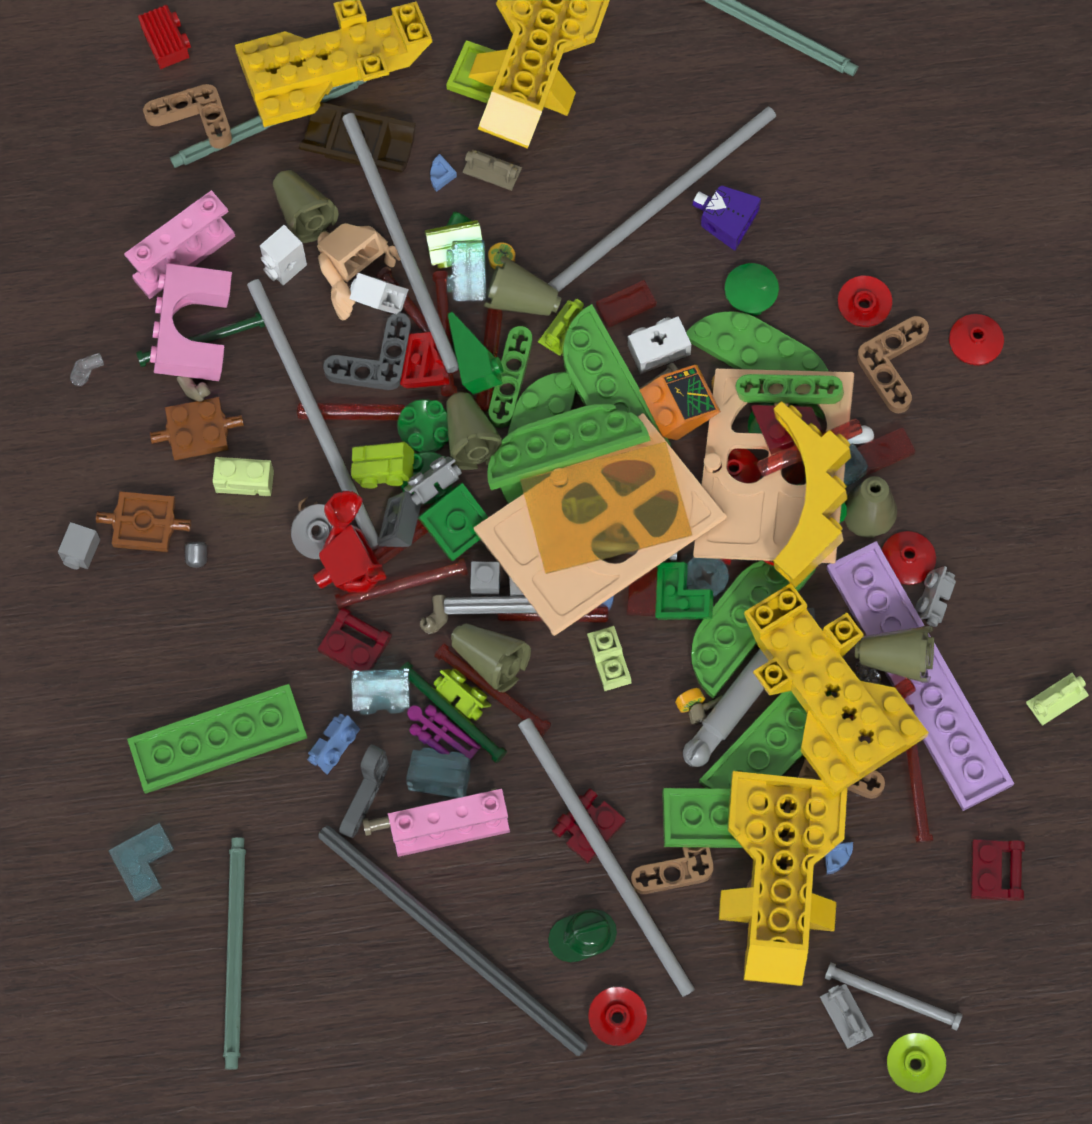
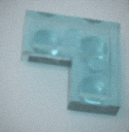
[108,823,174,902]

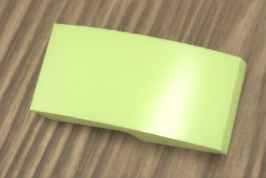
[587,626,632,691]

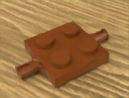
[150,397,244,460]
[96,492,191,552]

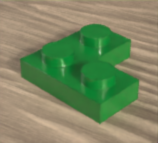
[655,562,713,620]

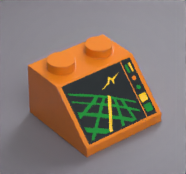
[640,365,721,440]

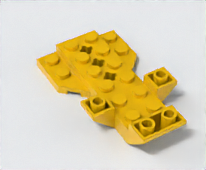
[235,0,432,127]
[469,0,610,149]
[744,583,929,796]
[719,771,847,986]

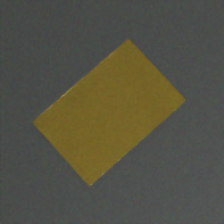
[520,442,692,574]

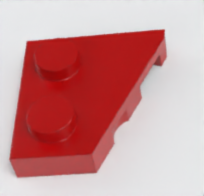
[400,332,450,388]

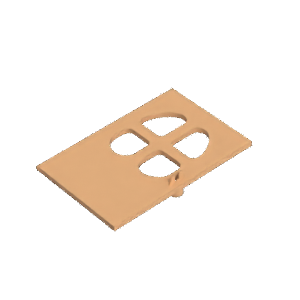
[693,369,854,564]
[474,413,727,636]

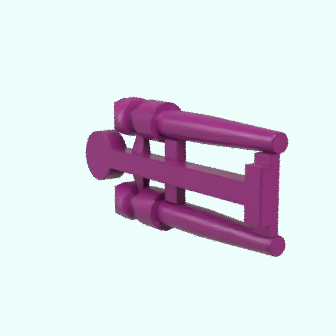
[407,705,481,770]

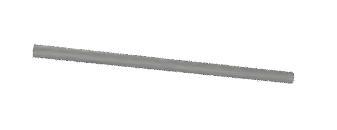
[548,107,776,292]
[342,113,459,373]
[247,279,380,550]
[518,718,695,997]

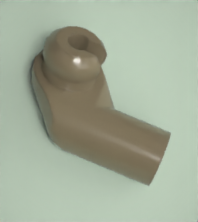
[177,376,210,402]
[420,595,448,634]

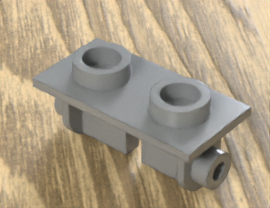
[403,456,462,505]
[915,566,956,627]
[820,984,874,1049]

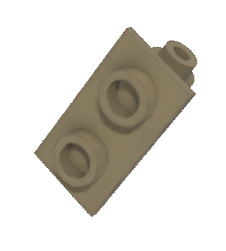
[463,150,522,191]

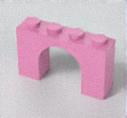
[150,263,232,381]

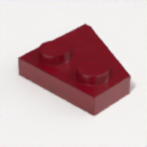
[751,405,823,455]

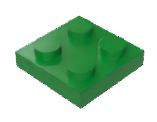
[418,483,489,561]

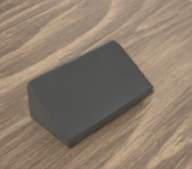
[378,491,421,547]

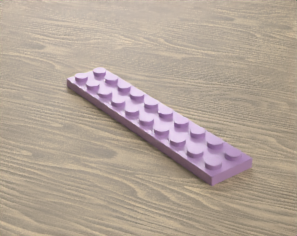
[826,541,1014,811]

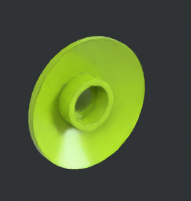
[887,1033,946,1093]

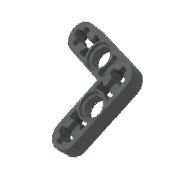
[323,313,411,390]
[339,744,389,838]

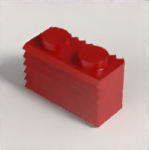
[138,5,191,69]

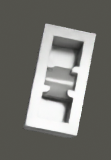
[260,225,307,285]
[349,273,409,314]
[628,316,691,374]

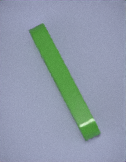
[489,326,532,428]
[736,374,844,404]

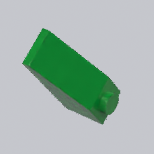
[448,312,503,395]

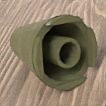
[273,170,339,243]
[483,255,561,316]
[446,392,502,470]
[844,476,897,538]
[451,623,531,693]
[855,626,934,683]

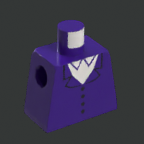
[692,186,761,251]

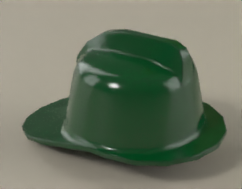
[548,909,617,963]

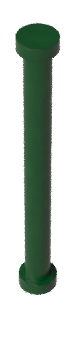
[136,312,265,367]
[397,661,507,763]

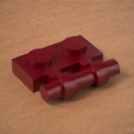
[551,788,626,863]

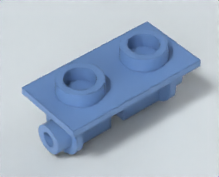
[307,714,360,775]

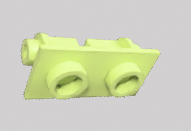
[1026,673,1089,726]

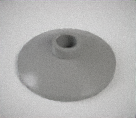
[291,504,333,559]

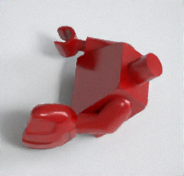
[313,491,386,593]

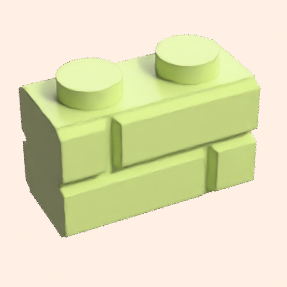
[213,457,274,496]

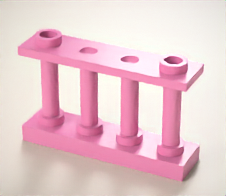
[124,190,235,299]
[388,789,510,857]

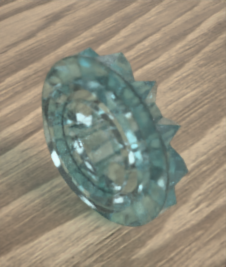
[687,558,729,597]

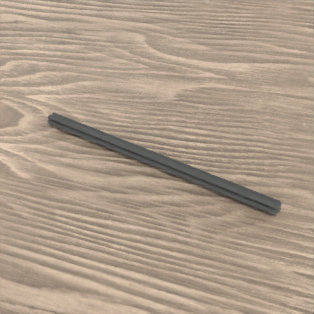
[318,825,588,1056]

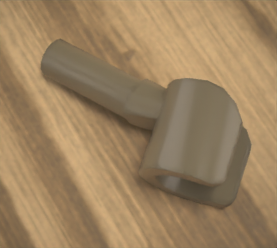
[689,695,723,724]

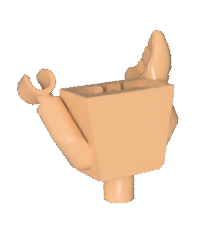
[317,223,400,321]

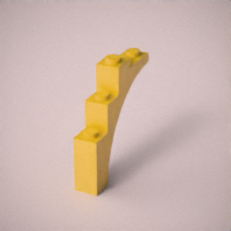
[773,401,851,588]

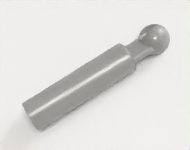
[683,649,769,767]

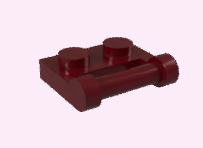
[318,607,392,678]
[971,839,1025,901]

